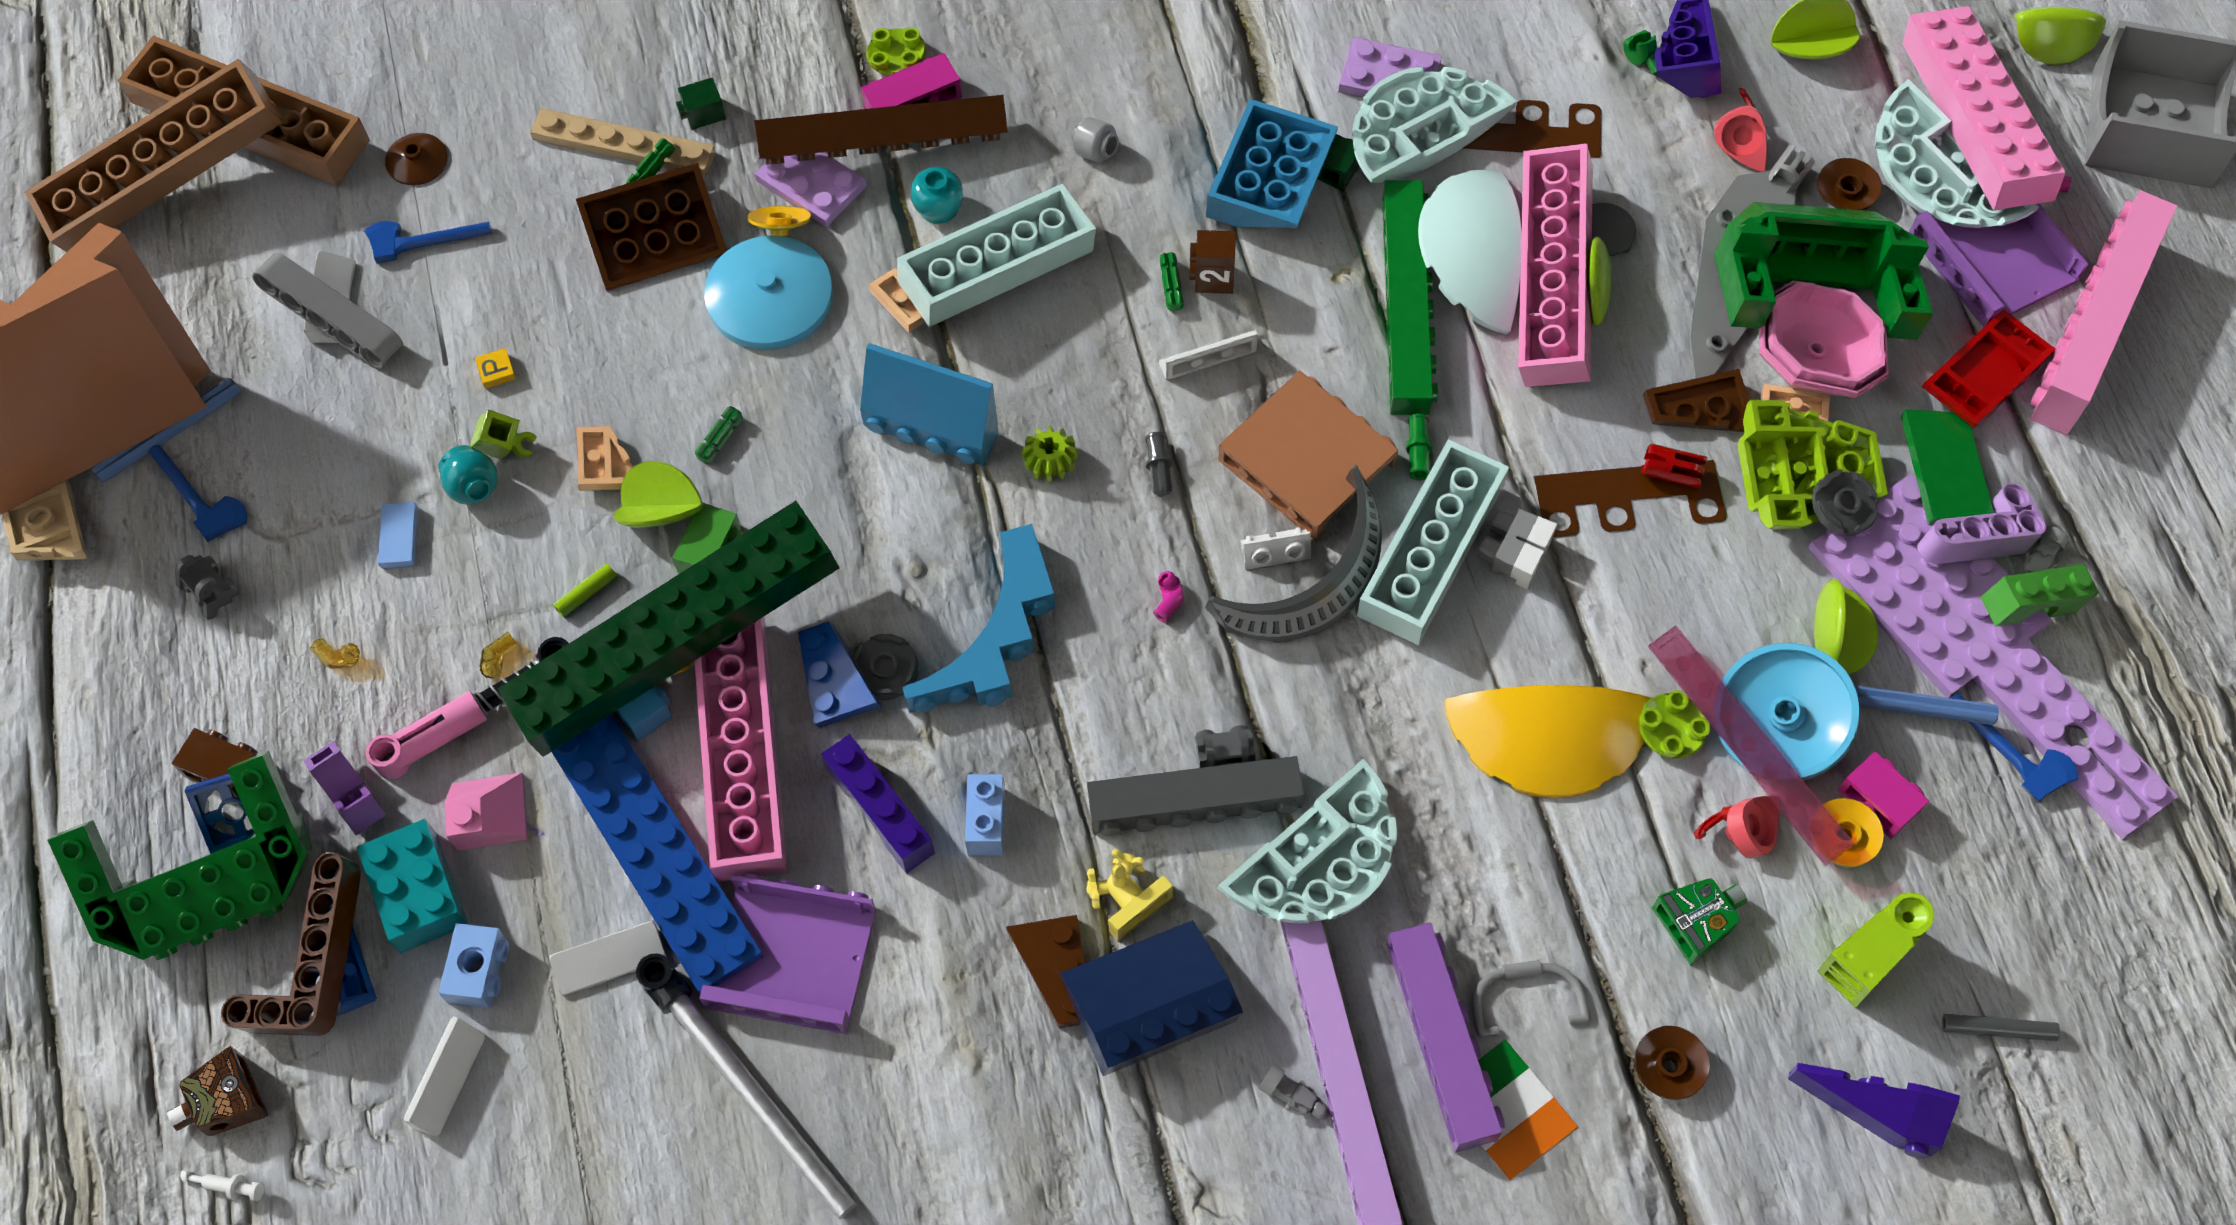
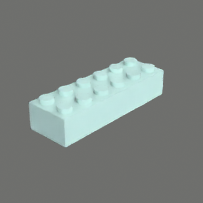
[897,183,1096,327]
[1357,439,1509,646]

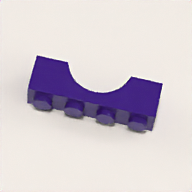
[821,734,935,874]

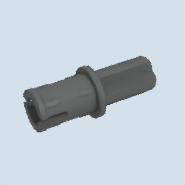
[1145,432,1172,497]

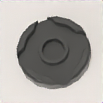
[1812,470,1879,536]
[852,634,918,700]

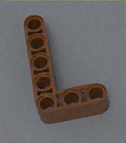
[221,852,361,1036]

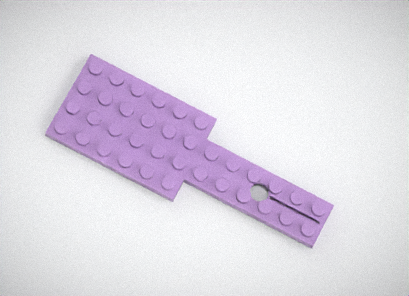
[1808,474,2179,840]

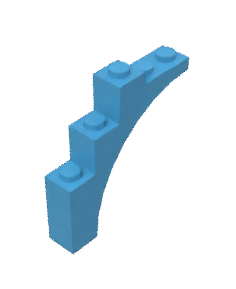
[902,524,1055,713]

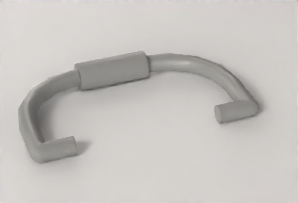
[1473,960,1591,1037]

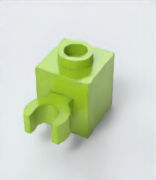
[470,409,537,459]

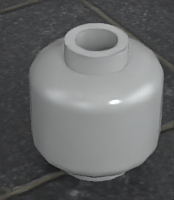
[1072,117,1119,163]

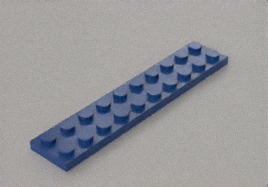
[552,714,764,994]

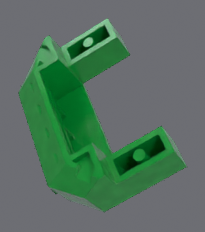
[1714,202,1933,340]
[47,751,312,960]

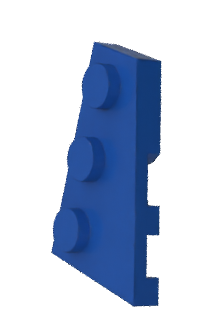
[798,621,882,728]

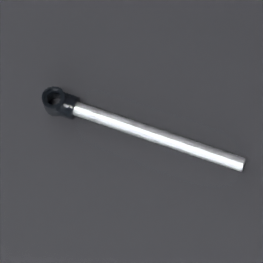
[636,953,857,1219]

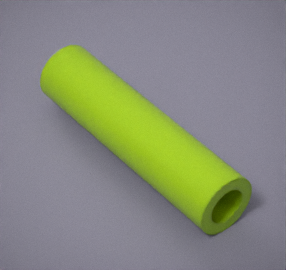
[553,563,617,618]

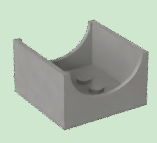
[2085,20,2236,189]

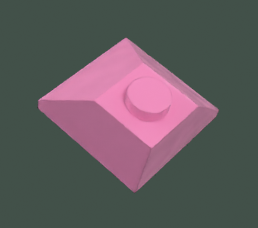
[445,772,528,851]

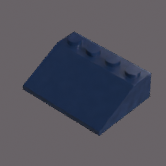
[1060,920,1243,1076]

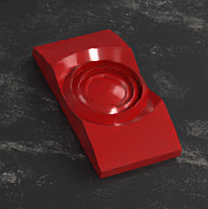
[1922,309,2056,428]

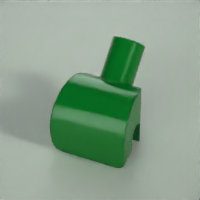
[1623,30,1657,75]

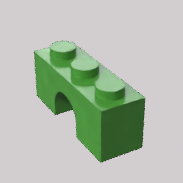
[1980,564,2099,627]

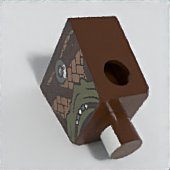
[167,1046,269,1136]

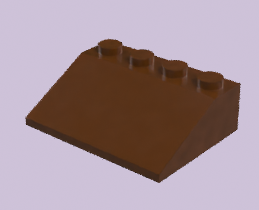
[576,163,727,291]

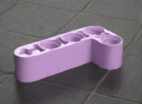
[1917,483,2046,564]

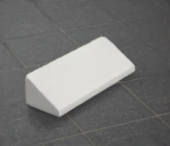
[303,251,356,343]
[1159,330,1258,380]
[549,921,666,996]
[404,1016,485,1137]

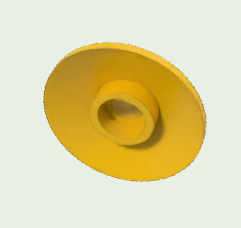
[748,206,811,236]
[1810,798,1884,867]

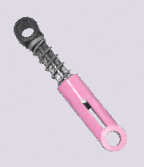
[366,637,569,779]

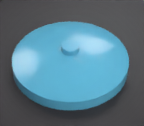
[705,236,833,350]
[1714,643,1860,782]

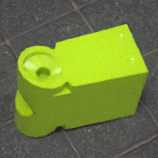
[1817,892,1934,1008]

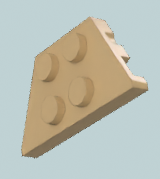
[2,480,88,560]

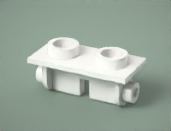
[1240,527,1311,570]

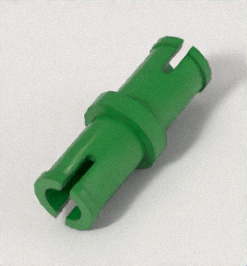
[1406,413,1432,480]

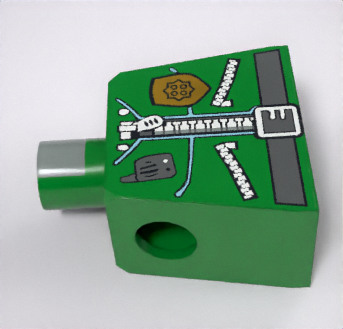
[1652,878,1747,965]

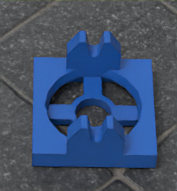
[184,774,255,854]

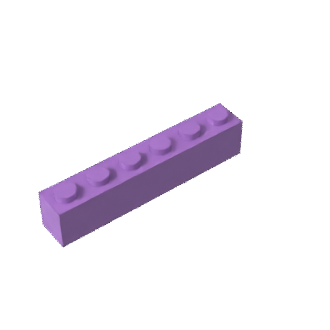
[1386,922,1505,1153]

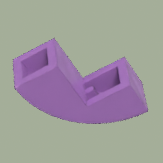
[304,741,386,835]

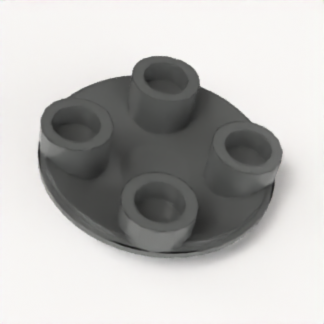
[1592,203,1637,256]

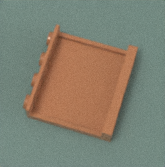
[1218,370,1398,541]

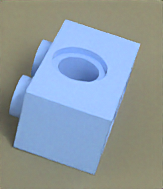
[965,774,1005,856]
[438,923,509,1008]

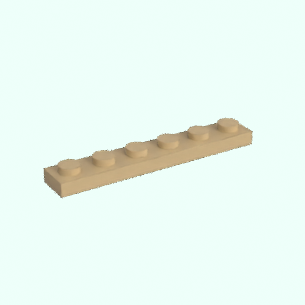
[530,108,716,177]

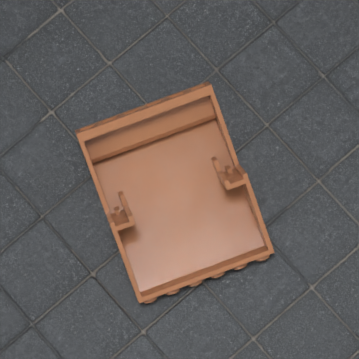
[0,223,211,514]

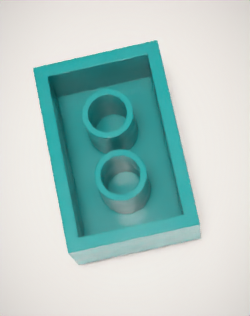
[357,819,469,954]

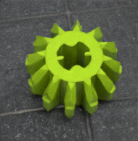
[1022,425,1078,483]

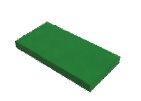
[1900,409,1994,525]

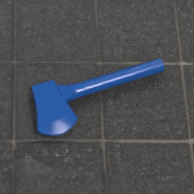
[364,221,492,264]
[149,445,248,542]
[1952,693,2078,803]

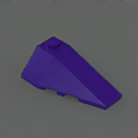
[1654,0,1722,98]
[1788,1063,1960,1159]

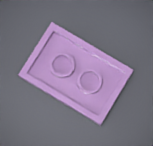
[1338,37,1442,97]
[755,153,867,228]

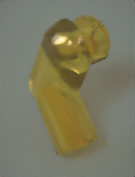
[479,631,518,678]
[310,638,360,669]

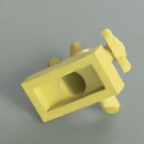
[1086,849,1173,942]

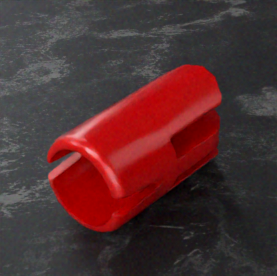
[1641,444,1708,489]

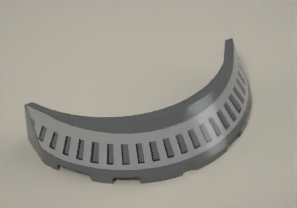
[1205,465,1382,642]

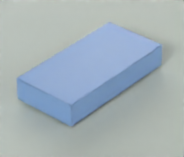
[378,502,418,569]

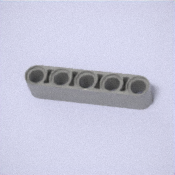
[252,252,403,368]

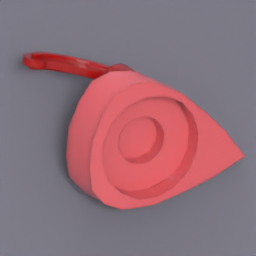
[1714,87,1767,172]
[1694,796,1779,859]

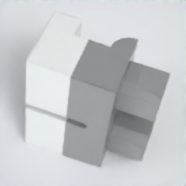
[1477,509,1557,590]

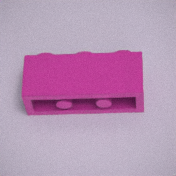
[861,53,962,109]

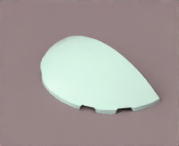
[1352,67,1517,183]
[1875,79,2039,228]
[1418,170,1522,335]
[1217,759,1397,923]

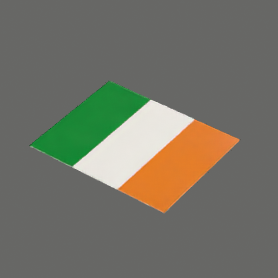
[1478,1039,1578,1180]

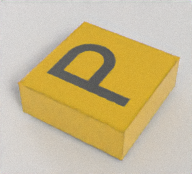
[475,348,516,389]

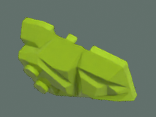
[1737,400,1888,529]

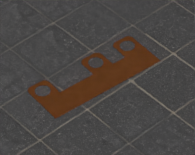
[1462,100,1601,158]
[1534,460,1726,537]

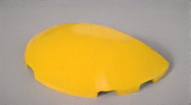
[1444,685,1651,798]

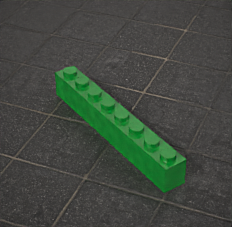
[1382,180,1438,415]

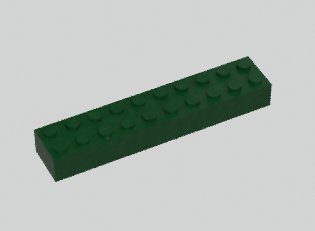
[497,501,840,757]

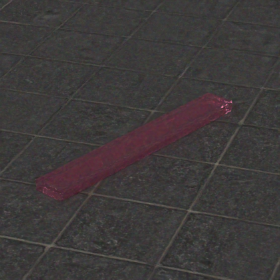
[1648,625,1854,866]

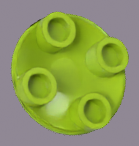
[866,27,926,75]
[1639,690,1710,759]

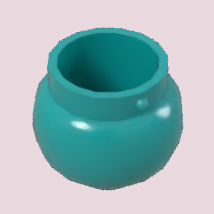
[911,167,963,224]
[439,445,498,505]

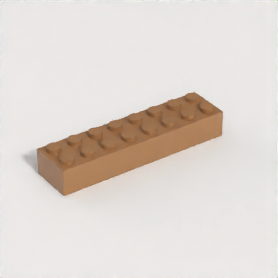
[118,36,370,186]
[24,59,283,252]

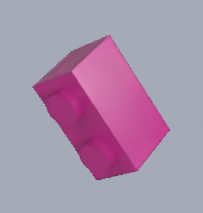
[1838,751,1929,840]

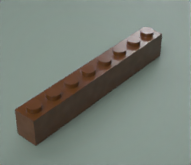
[753,95,1008,165]

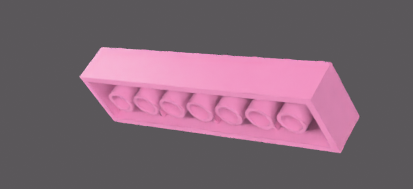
[1902,6,2066,210]
[1518,143,1593,387]
[2029,190,2177,435]
[694,616,788,882]

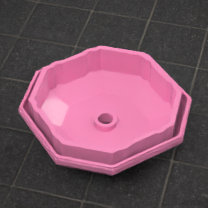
[1759,280,1889,398]

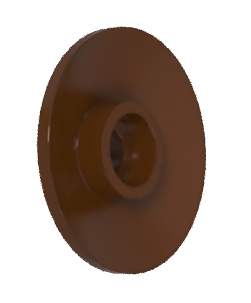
[385,133,447,185]
[1817,158,1882,211]
[1634,1026,1710,1100]

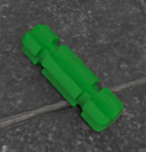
[626,138,676,184]
[1160,252,1184,311]
[695,406,743,464]

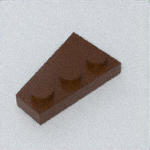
[1643,369,1750,432]
[1006,915,1085,1029]

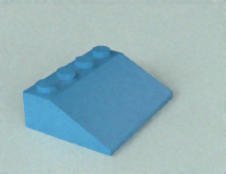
[1206,99,1338,228]
[860,343,999,466]

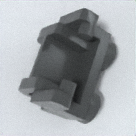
[175,555,238,620]
[1195,725,1256,768]

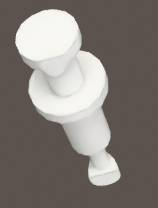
[180,1170,264,1202]

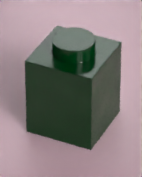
[676,77,726,130]
[1318,134,1360,192]

